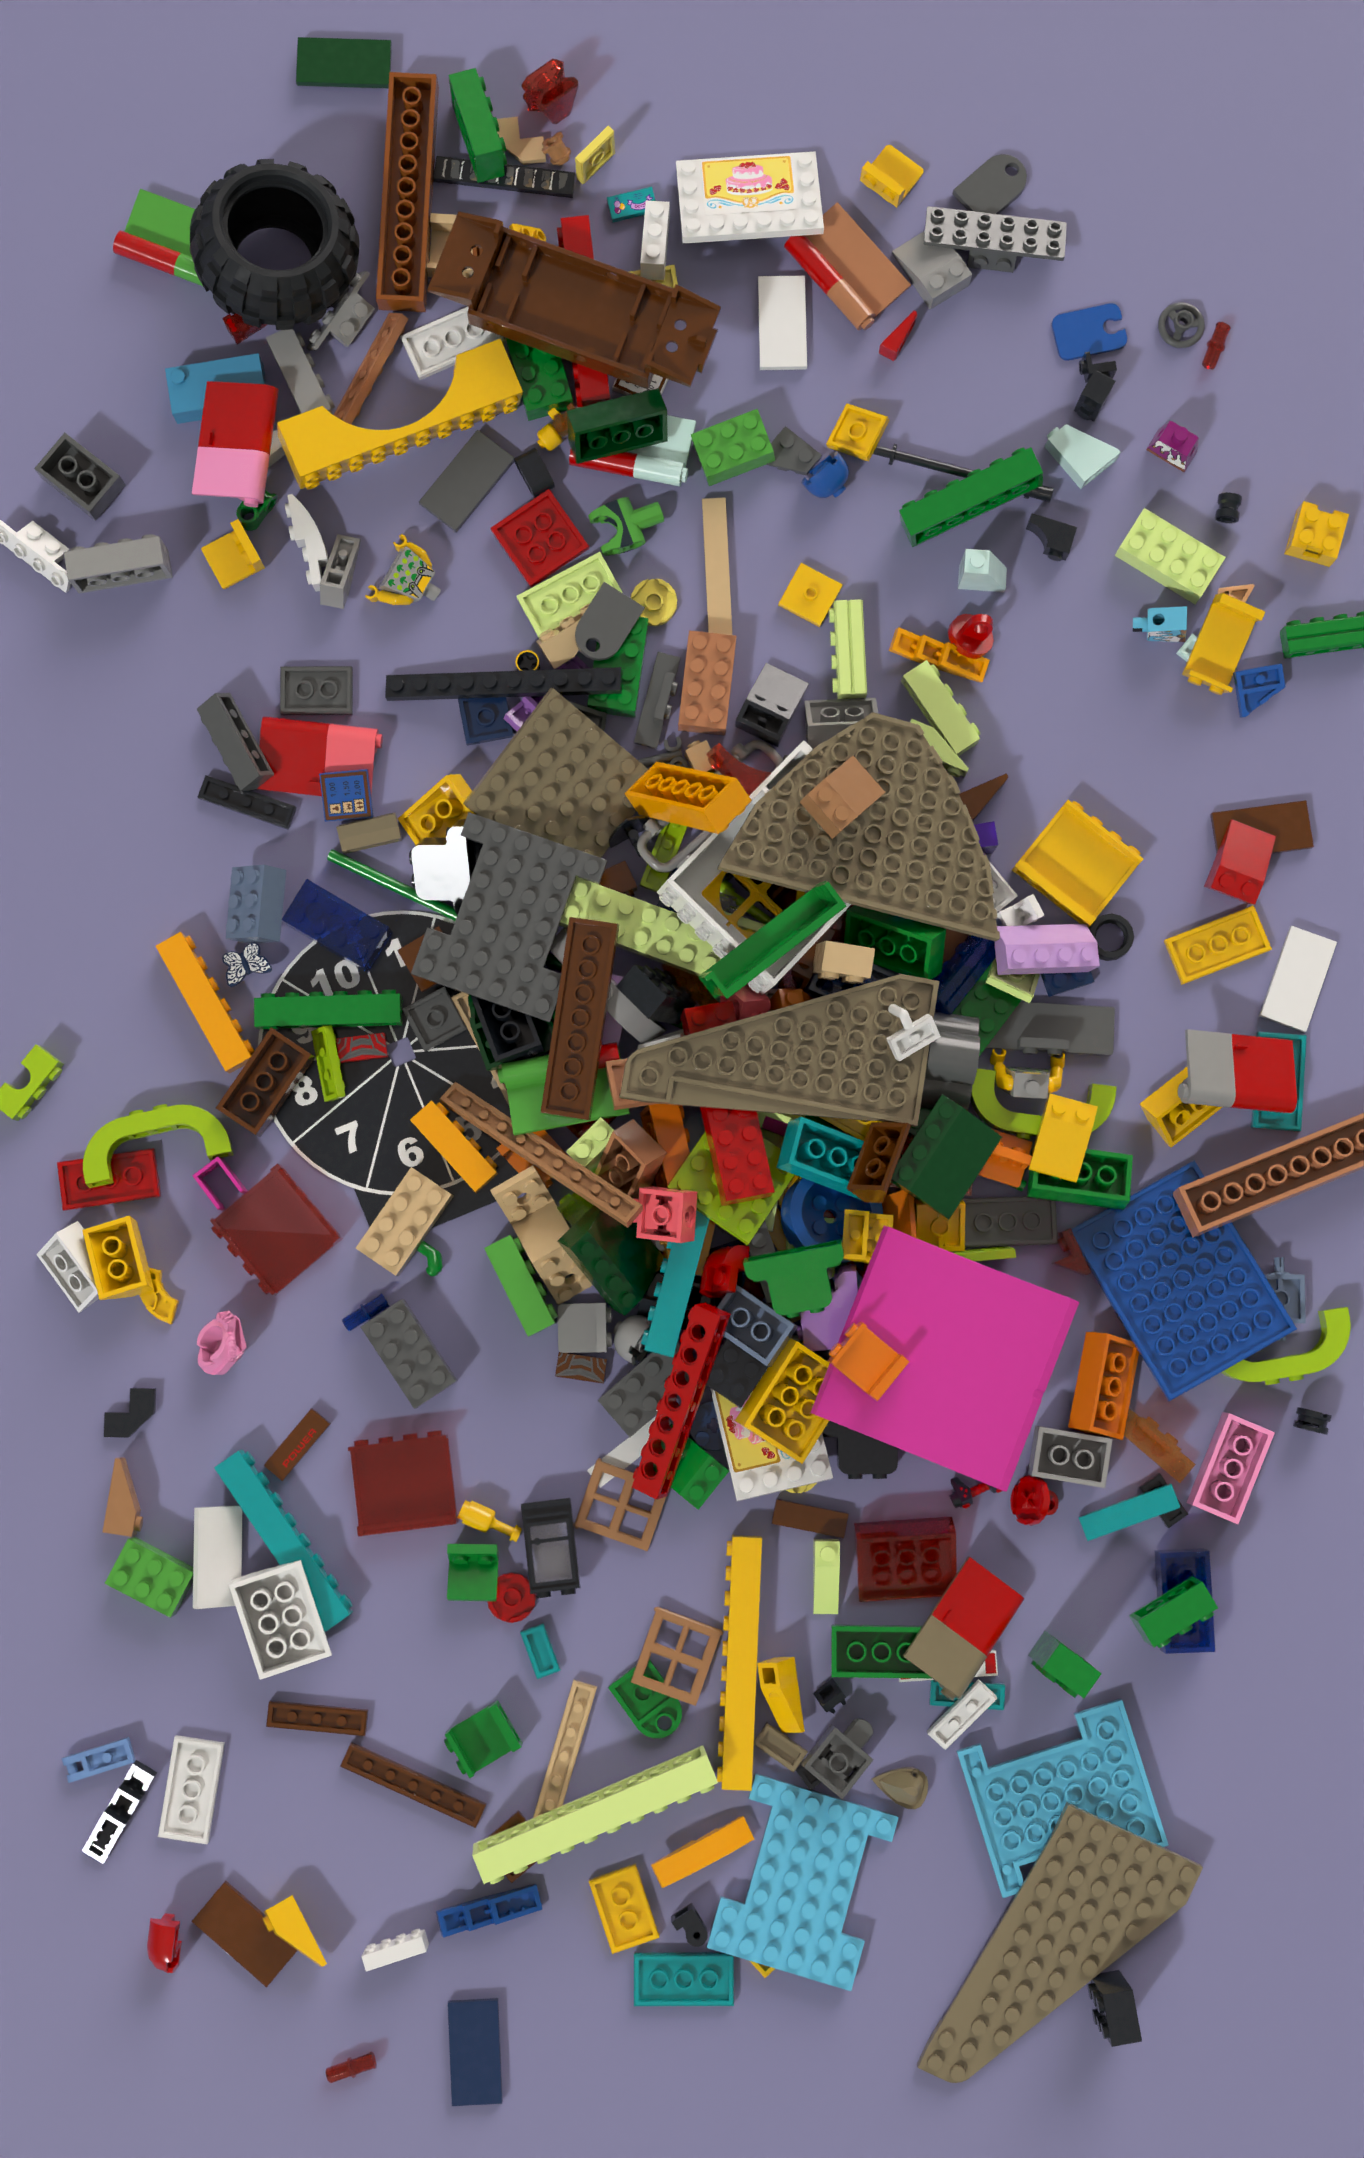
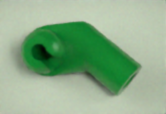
[417,1240,443,1277]

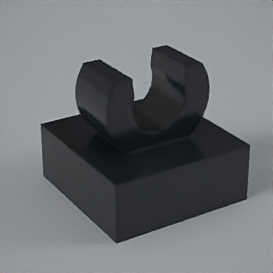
[813,1678,846,1714]

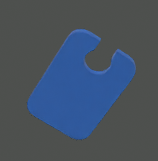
[1051,303,1127,361]

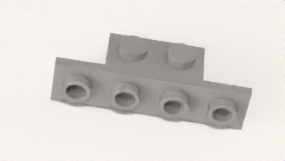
[306,271,375,351]

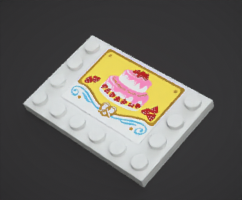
[676,151,824,244]
[710,1334,833,1501]

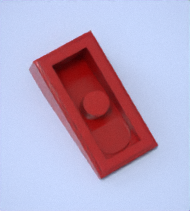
[879,310,917,361]

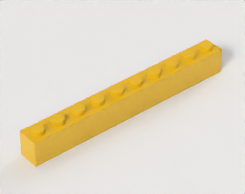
[717,1535,762,1791]

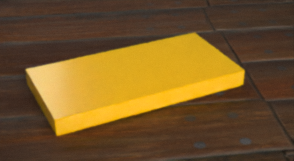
[1164,905,1272,985]

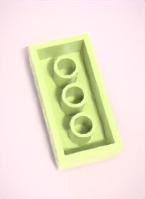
[1115,508,1226,605]

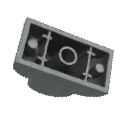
[921,1012,980,1111]

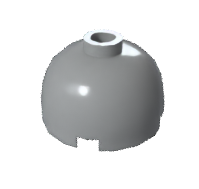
[613,1315,652,1365]

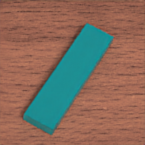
[1078,1483,1181,1541]

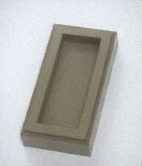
[754,1722,808,1773]

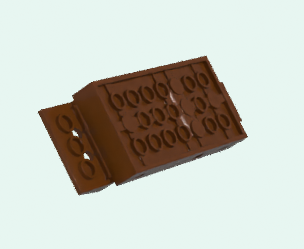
[427,211,721,389]

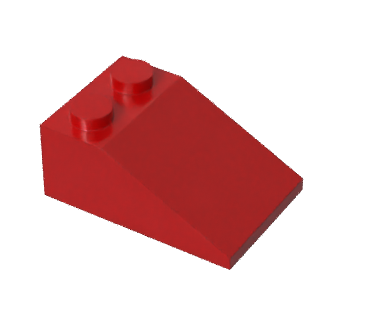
[1204,819,1276,905]

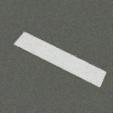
[587,1416,671,1488]

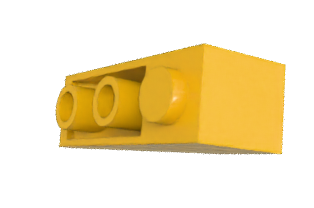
[757,1657,805,1733]

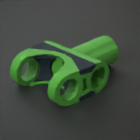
[588,497,665,556]

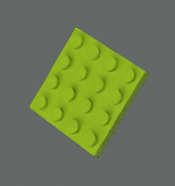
[667,1132,794,1245]

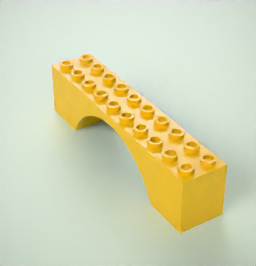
[277,338,523,490]

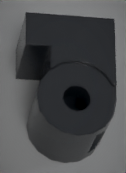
[671,1903,708,1947]

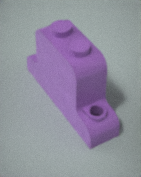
[797,1264,858,1351]

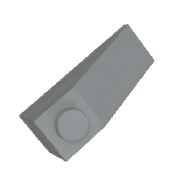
[320,534,361,609]

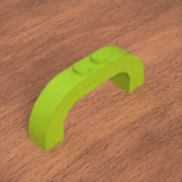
[970,1068,1117,1140]
[83,1104,234,1188]
[1221,1307,1351,1385]

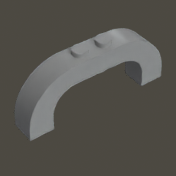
[551,927,667,1044]

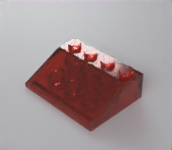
[854,1517,957,1602]

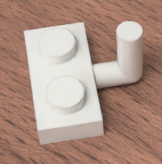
[886,1004,941,1061]

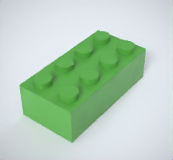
[484,1235,558,1337]

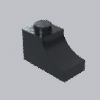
[1026,513,1077,561]

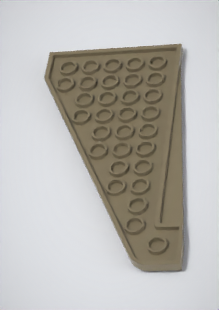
[619,974,939,1127]
[917,1802,1203,2083]

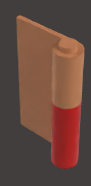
[784,202,911,331]

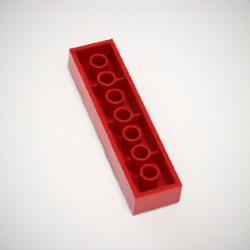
[557,215,610,407]
[680,1000,775,1206]

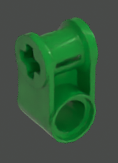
[236,490,278,531]

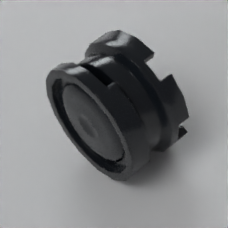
[1293,1407,1332,1435]

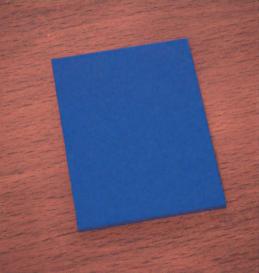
[1068,1160,1297,1402]

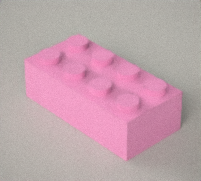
[1186,1412,1275,1524]

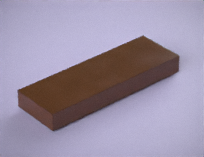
[772,1499,849,1538]

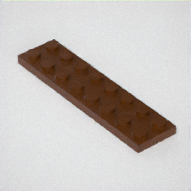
[541,917,619,1120]

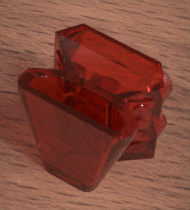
[521,58,579,124]

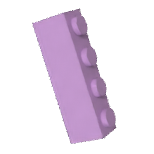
[994,924,1100,975]

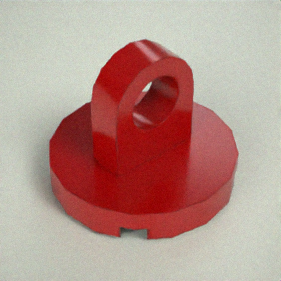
[948,614,994,659]
[1010,1475,1059,1526]

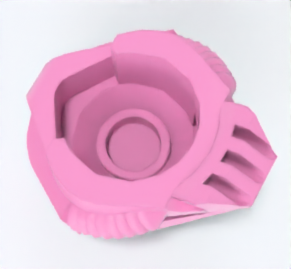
[197,1310,247,1375]

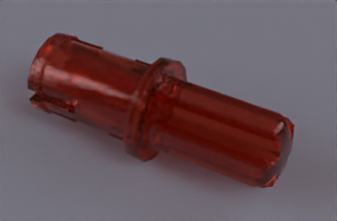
[1202,322,1231,370]
[326,2052,377,2083]

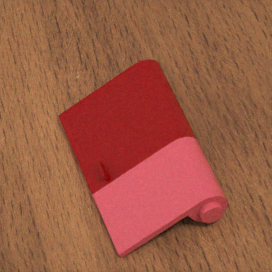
[257,716,383,796]

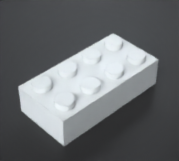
[361,1928,429,1971]

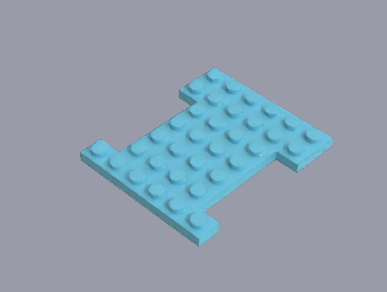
[956,1699,1168,1898]
[707,1773,899,1991]

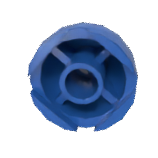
[801,451,849,498]

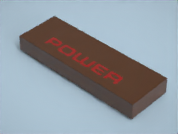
[264,1408,331,1481]

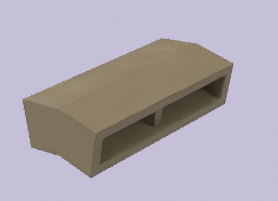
[336,812,402,854]

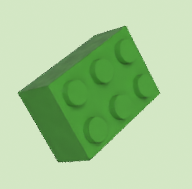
[691,409,775,486]
[104,1536,193,1618]

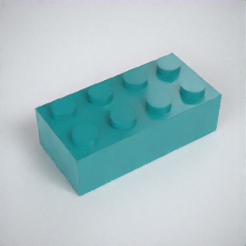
[776,1117,864,1200]

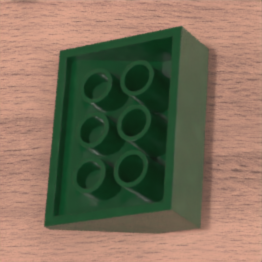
[891,1094,1002,1220]
[557,1206,664,1316]

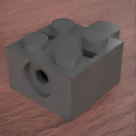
[800,1718,874,1800]

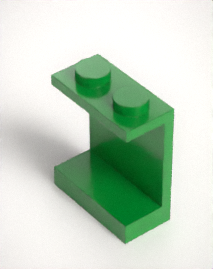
[444,1700,523,1778]

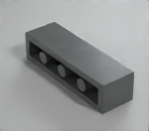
[197,693,274,791]

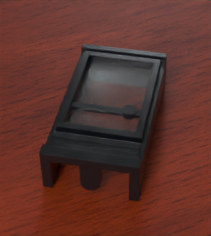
[521,1498,581,1598]

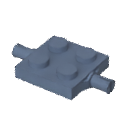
[1264,1257,1306,1341]

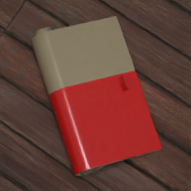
[903,1556,1024,1701]

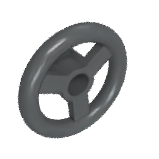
[1158,302,1205,348]

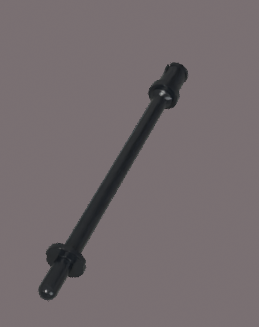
[873,444,1054,503]

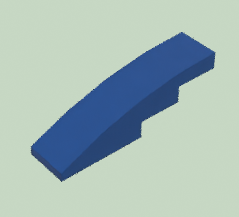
[436,1884,542,1938]

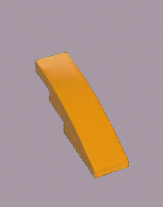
[888,627,990,683]
[651,1816,754,1888]

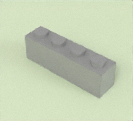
[266,329,335,414]

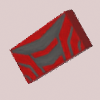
[336,1032,388,1063]

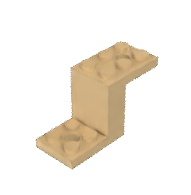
[490,1165,592,1305]

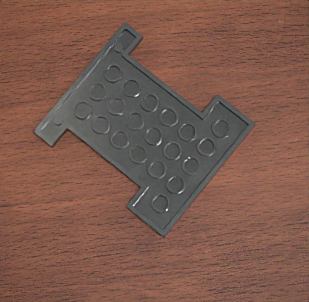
[411,812,608,1023]

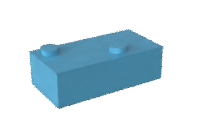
[165,353,267,424]

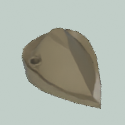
[871,1767,928,1809]

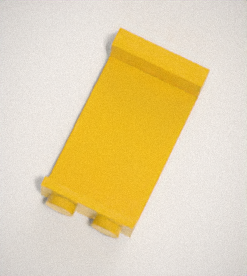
[1182,593,1265,695]

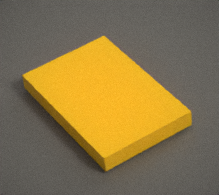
[589,1863,660,1954]

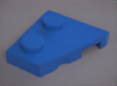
[1233,663,1286,718]

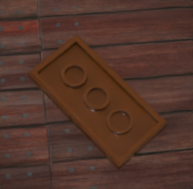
[1210,800,1314,854]
[191,1881,298,1988]

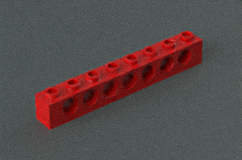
[632,1302,731,1500]

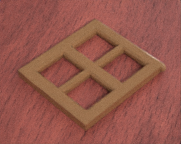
[574,1458,666,1551]
[631,1606,723,1706]

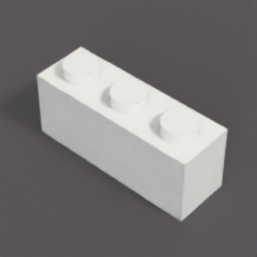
[640,200,670,280]

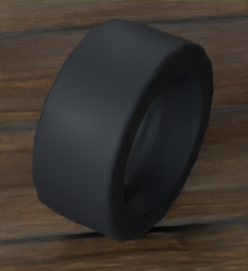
[1088,913,1134,961]

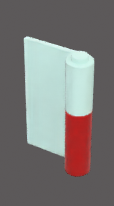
[569,415,696,487]

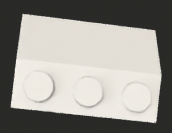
[36,1221,99,1313]

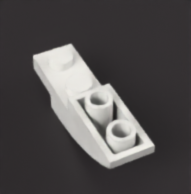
[285,494,329,592]

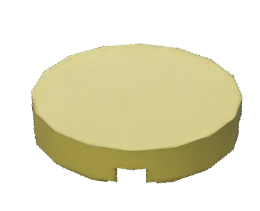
[631,578,677,627]

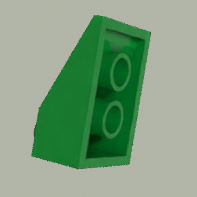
[653,1423,729,1510]

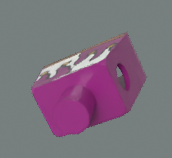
[1146,421,1199,472]

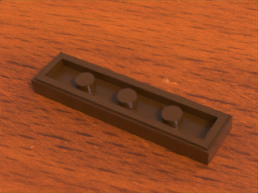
[266,1700,368,1736]

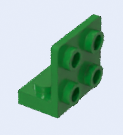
[447,1544,499,1601]

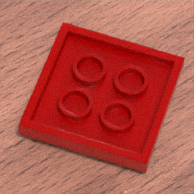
[490,489,589,588]

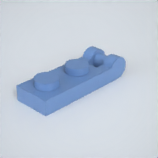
[62,1737,136,1783]

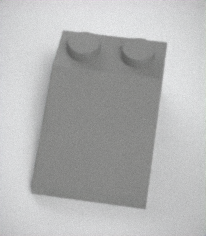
[892,231,972,310]

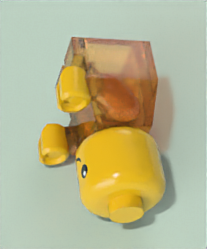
[537,403,576,451]

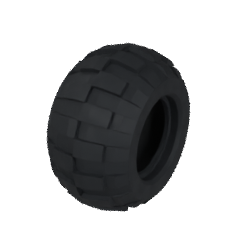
[190,159,360,330]

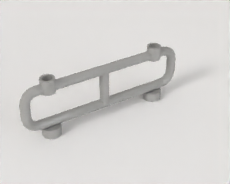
[637,740,784,873]

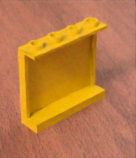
[1012,800,1143,928]

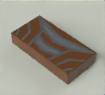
[555,1352,607,1384]

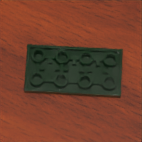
[296,37,392,89]

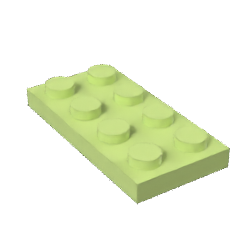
[516,552,623,639]

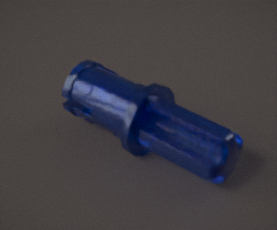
[342,1293,390,1331]

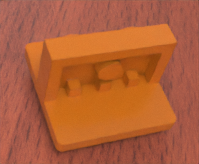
[978,1129,1032,1188]

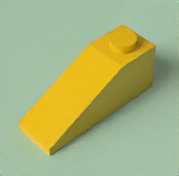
[262,1895,327,1967]

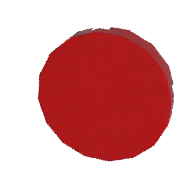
[487,1572,536,1623]

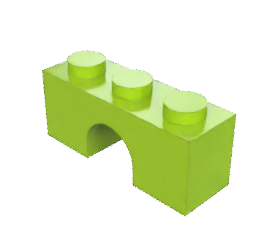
[0,1044,64,1121]

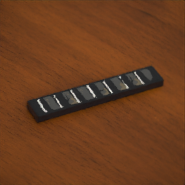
[433,156,576,198]

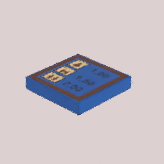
[319,769,373,822]

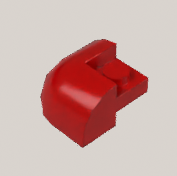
[699,1245,750,1298]
[147,1913,182,1973]

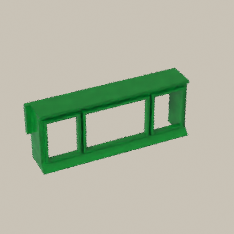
[698,881,847,999]

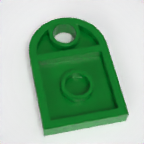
[608,1659,682,1738]

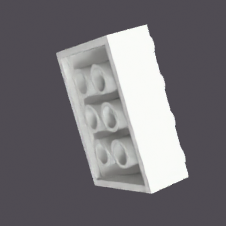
[229,1560,332,1680]

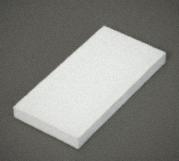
[758,276,807,370]
[400,307,505,380]
[1259,926,1337,1033]
[193,1505,242,1609]
[158,1735,225,1844]

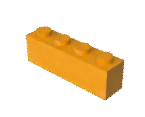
[410,1100,498,1193]

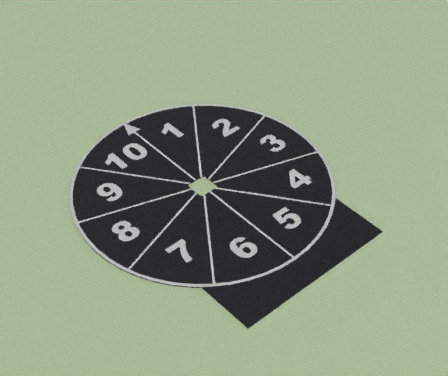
[258,910,519,1228]

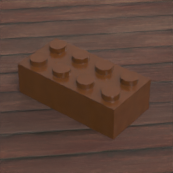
[216,1027,315,1137]

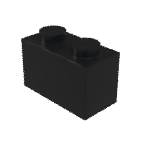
[1074,370,1116,422]

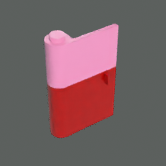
[192,381,279,507]

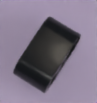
[513,447,555,498]

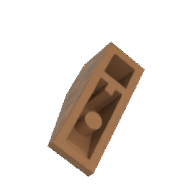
[102,1457,143,1537]

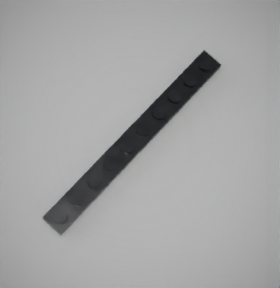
[385,667,623,701]

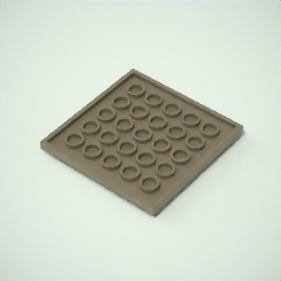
[463,688,648,858]

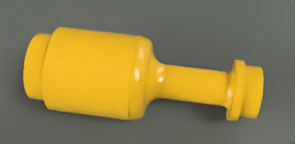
[457,1500,522,1542]

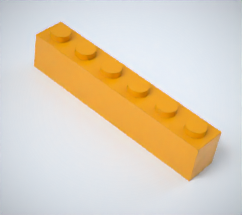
[156,932,255,1074]

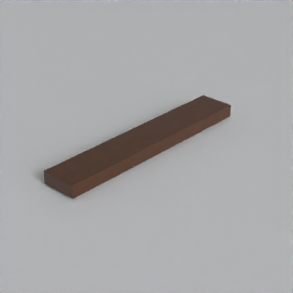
[340,1742,487,1828]

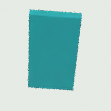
[1251,1032,1307,1132]
[634,1952,734,2006]

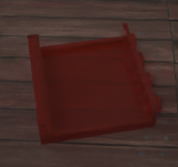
[210,1163,343,1295]
[348,1430,458,1537]

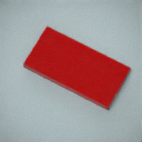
[57,1148,161,1211]

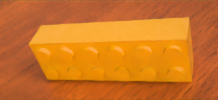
[624,761,752,834]

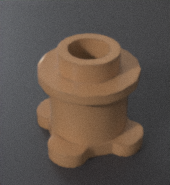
[542,132,571,166]

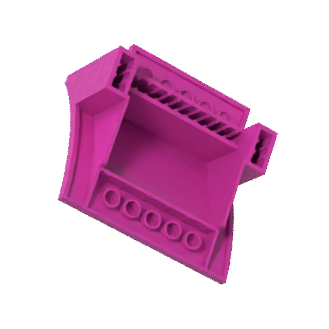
[810,1226,1079,1492]

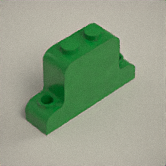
[743,1239,844,1318]

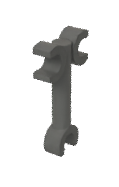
[637,737,687,768]

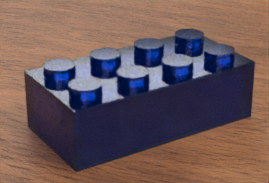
[282,879,393,973]
[1154,1548,1215,1654]

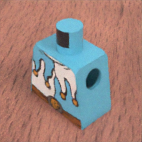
[1133,606,1187,642]

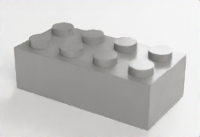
[64,534,173,594]

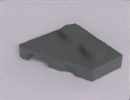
[766,426,822,476]

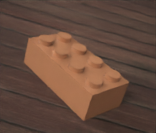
[678,630,737,736]

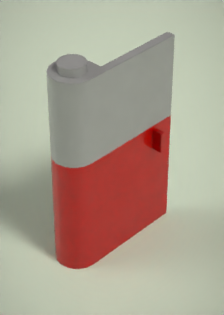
[1178,1029,1297,1113]

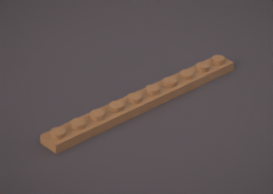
[440,1082,643,1228]

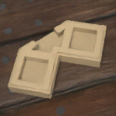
[497,117,546,165]

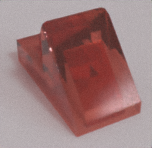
[1051,1228,1091,1275]

